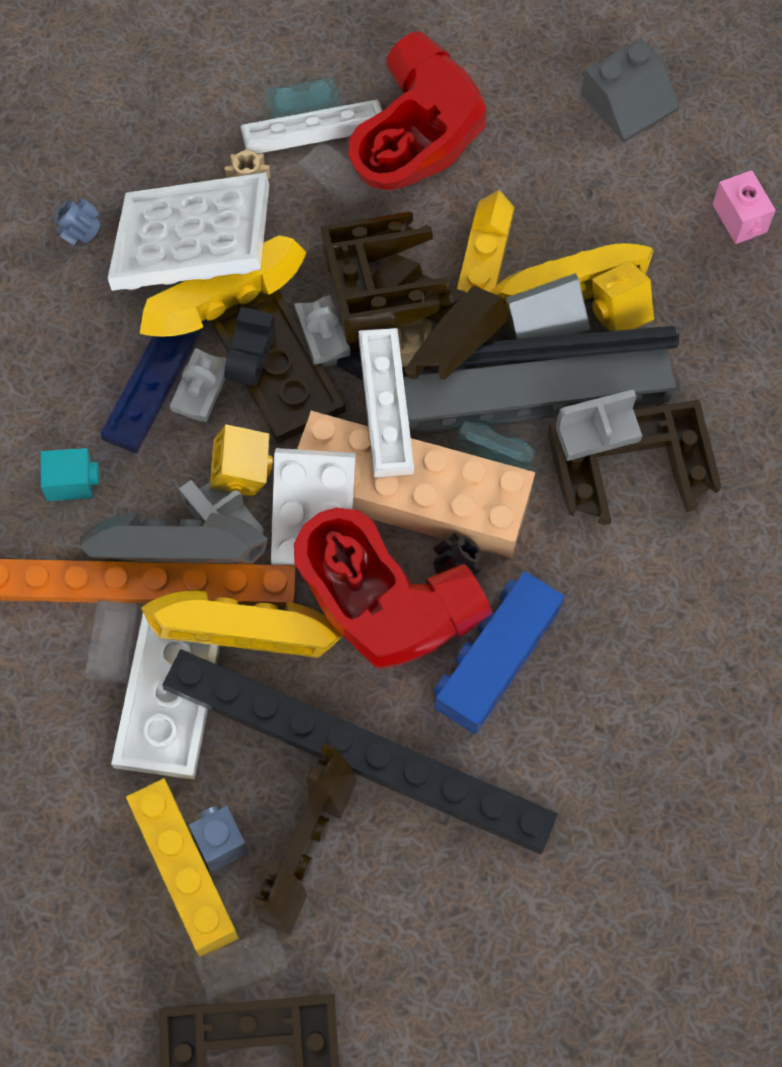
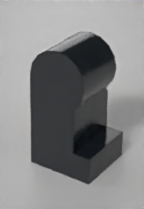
[224,307,276,386]

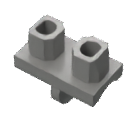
[294,295,350,367]
[170,348,227,422]

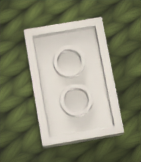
[271,448,356,565]

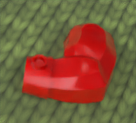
[349,31,486,190]
[293,507,492,670]

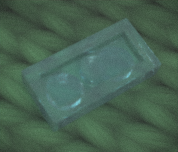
[265,77,341,119]
[457,420,536,471]

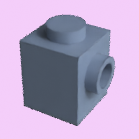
[189,806,248,872]

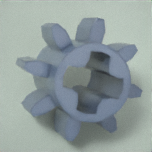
[54,198,100,246]

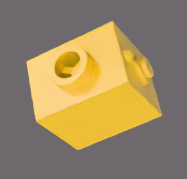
[592,261,654,331]
[210,424,273,496]

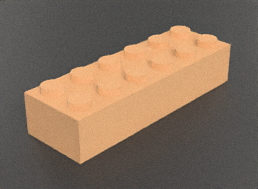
[298,411,536,558]

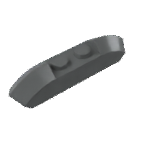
[80,513,268,564]

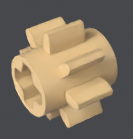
[225,149,271,178]

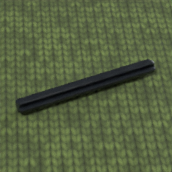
[459,326,679,367]

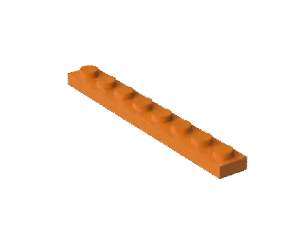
[0,559,296,607]

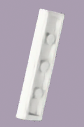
[241,100,383,154]
[358,328,414,478]

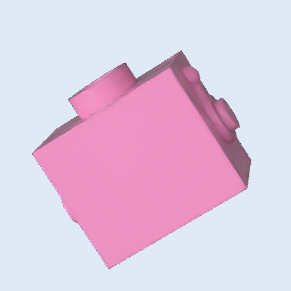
[712,170,776,244]

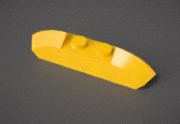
[457,190,515,293]
[140,235,306,337]
[491,243,654,306]
[141,590,343,658]

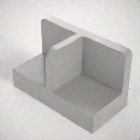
[555,389,642,461]
[179,480,264,534]

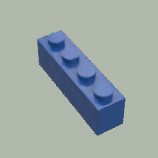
[433,571,565,735]

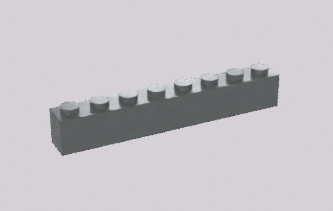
[365,349,676,434]

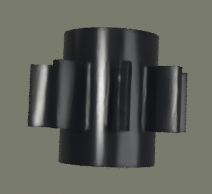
[433,533,481,576]

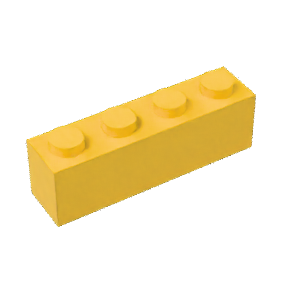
[126,778,239,958]

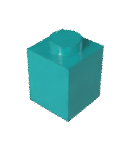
[41,448,100,501]

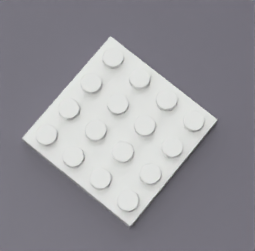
[108,172,269,291]

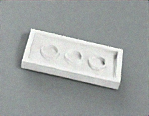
[111,613,220,780]

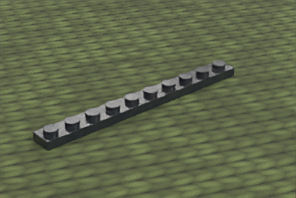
[162,649,558,854]

